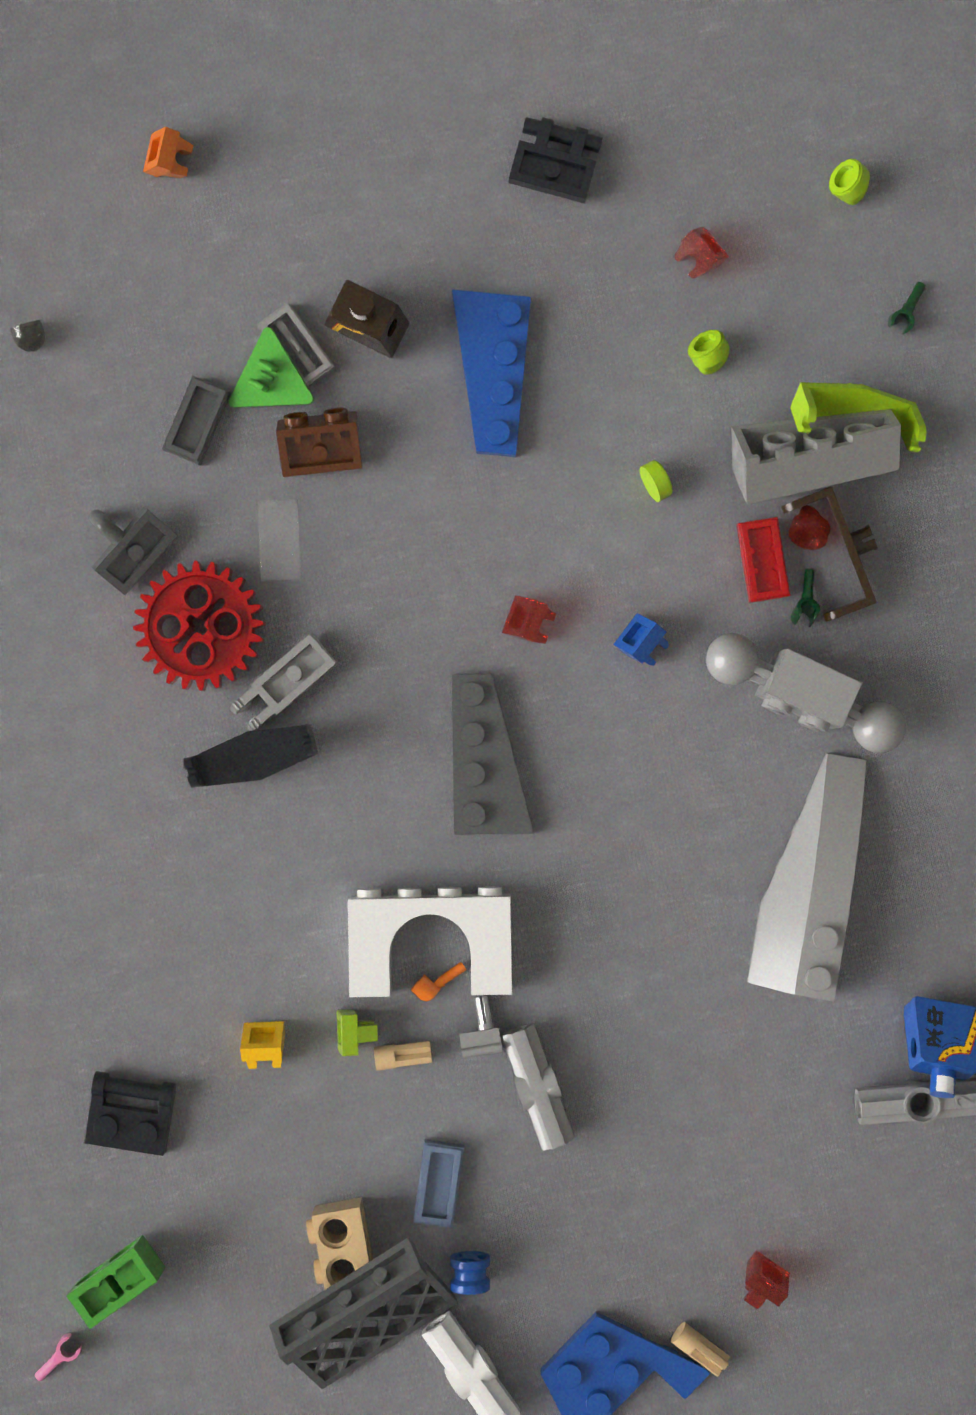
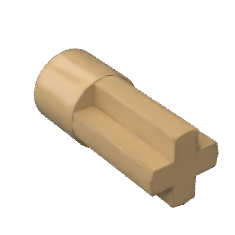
[374,1041,433,1071]
[671,1322,730,1377]

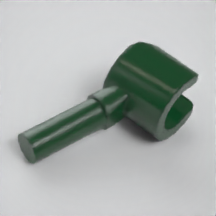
[888,282,926,334]
[790,569,821,627]

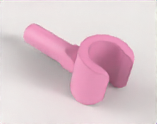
[35,1333,82,1381]

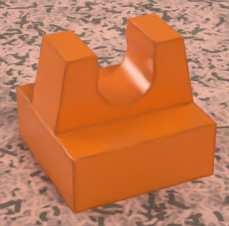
[143,126,194,179]

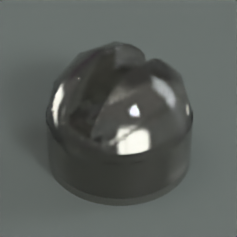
[10,320,45,352]

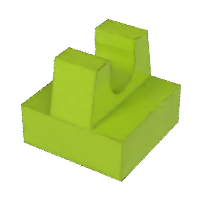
[337,1009,378,1056]

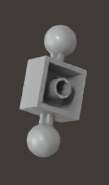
[706,633,906,753]

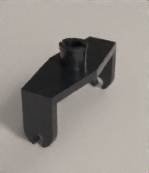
[183,724,318,788]

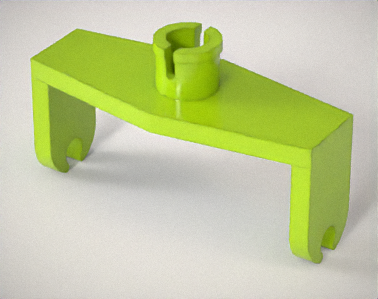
[790,382,927,452]

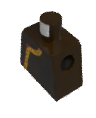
[324,280,410,359]

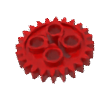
[133,560,266,691]

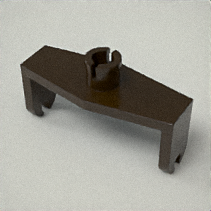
[781,486,878,622]

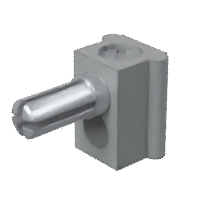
[459,995,503,1058]

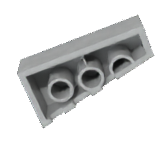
[731,409,901,505]

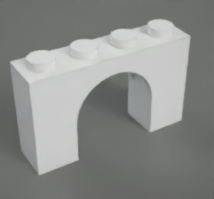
[348,886,512,997]

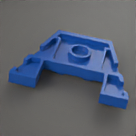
[540,1311,710,1415]

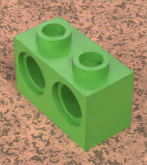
[66,1235,166,1329]

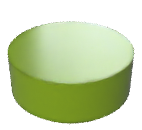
[639,460,673,502]

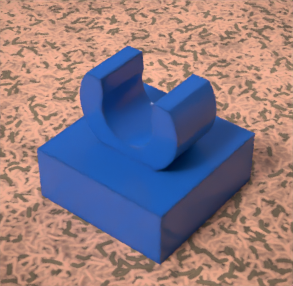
[613,613,669,666]

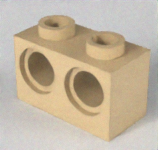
[306,1197,373,1290]

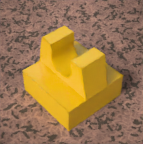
[240,1021,285,1069]

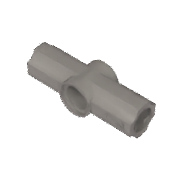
[501,1023,575,1151]
[854,1078,976,1125]

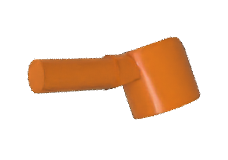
[411,962,466,1001]

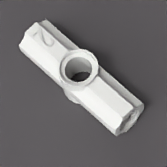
[422,1311,521,1415]

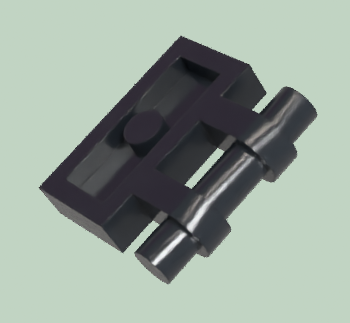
[509,117,603,204]

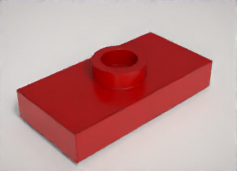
[736,517,790,603]

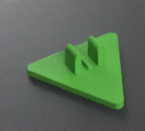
[229,327,314,408]

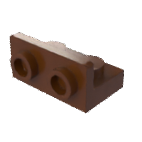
[276,407,362,477]

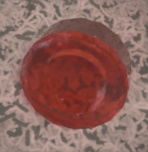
[789,505,831,550]

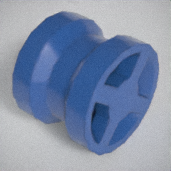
[450,1251,490,1295]

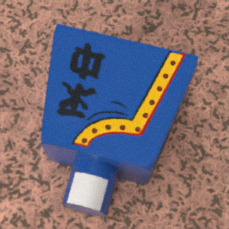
[904,996,976,1098]

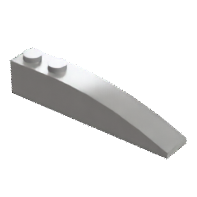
[747,753,867,1002]

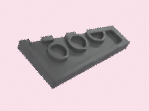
[452,674,534,835]

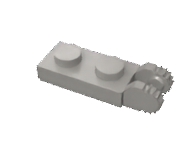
[230,632,338,731]

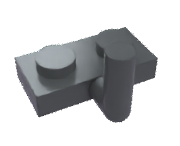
[89,507,177,595]

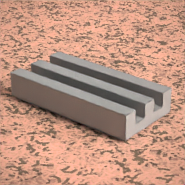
[256,302,336,388]

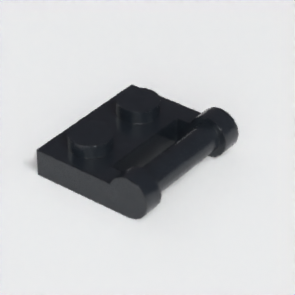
[84,1071,176,1156]

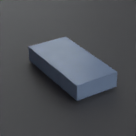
[413,1139,464,1228]

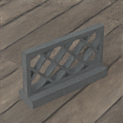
[269,1237,458,1389]

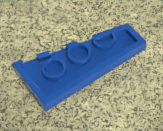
[452,289,531,457]

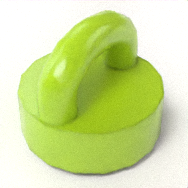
[829,159,870,205]
[688,330,730,375]

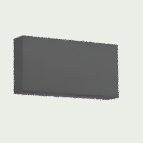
[162,375,231,466]

